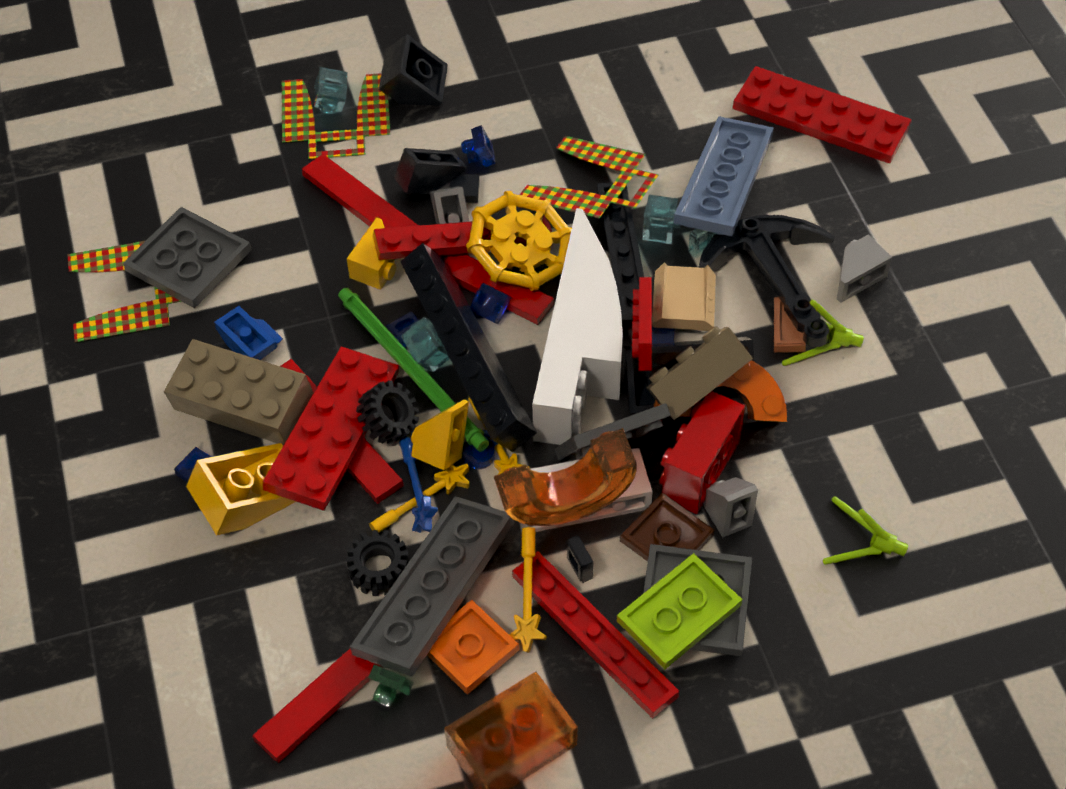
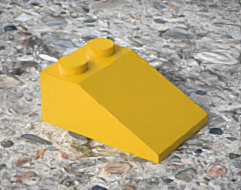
[186,443,296,536]

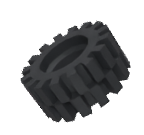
[356,380,419,444]
[346,530,409,596]

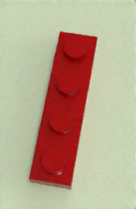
[632,277,652,371]

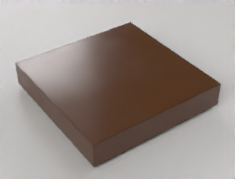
[620,493,714,562]

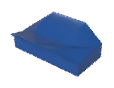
[214,306,283,360]

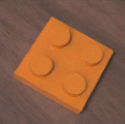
[427,600,519,695]

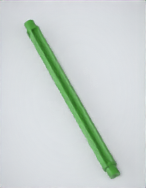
[338,288,489,452]

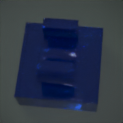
[461,125,496,167]
[470,282,512,324]

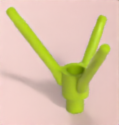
[782,299,864,366]
[823,496,908,565]

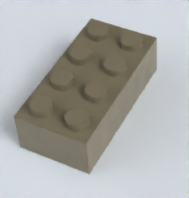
[164,339,314,445]

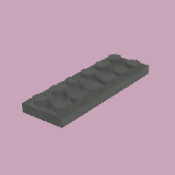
[350,496,515,677]

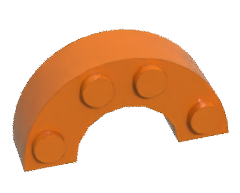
[654,360,787,422]

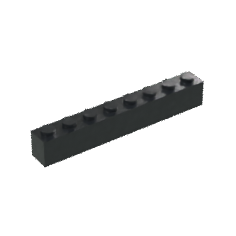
[400,243,537,452]

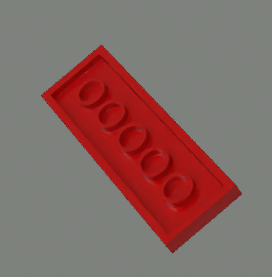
[732,66,912,164]
[262,346,399,511]

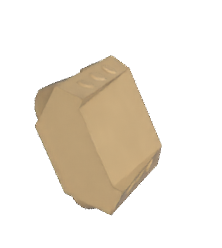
[652,262,716,331]

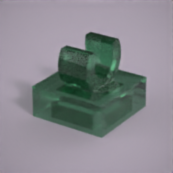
[368,665,414,707]

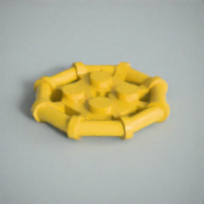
[466,191,572,291]

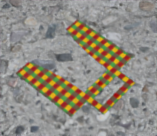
[282,73,390,159]
[519,136,659,219]
[67,241,182,342]

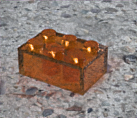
[444,671,578,789]

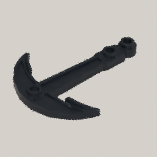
[699,215,835,347]

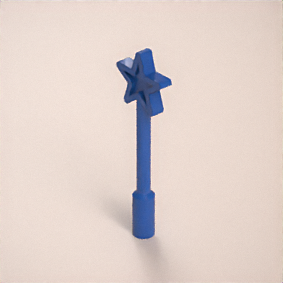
[399,437,438,533]

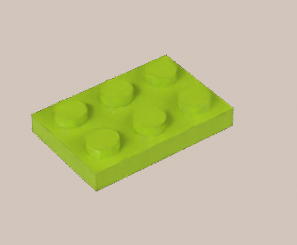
[617,553,743,669]

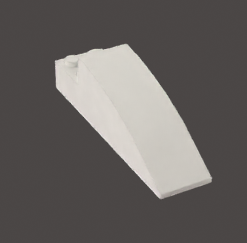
[532,208,623,445]

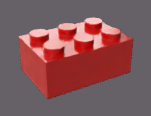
[659,391,745,514]

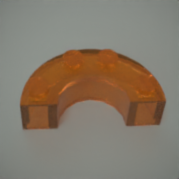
[493,428,637,526]

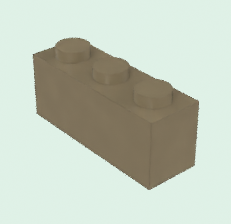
[646,326,753,420]

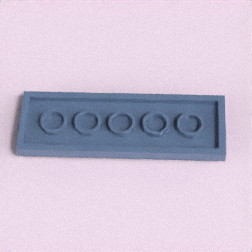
[674,116,774,236]

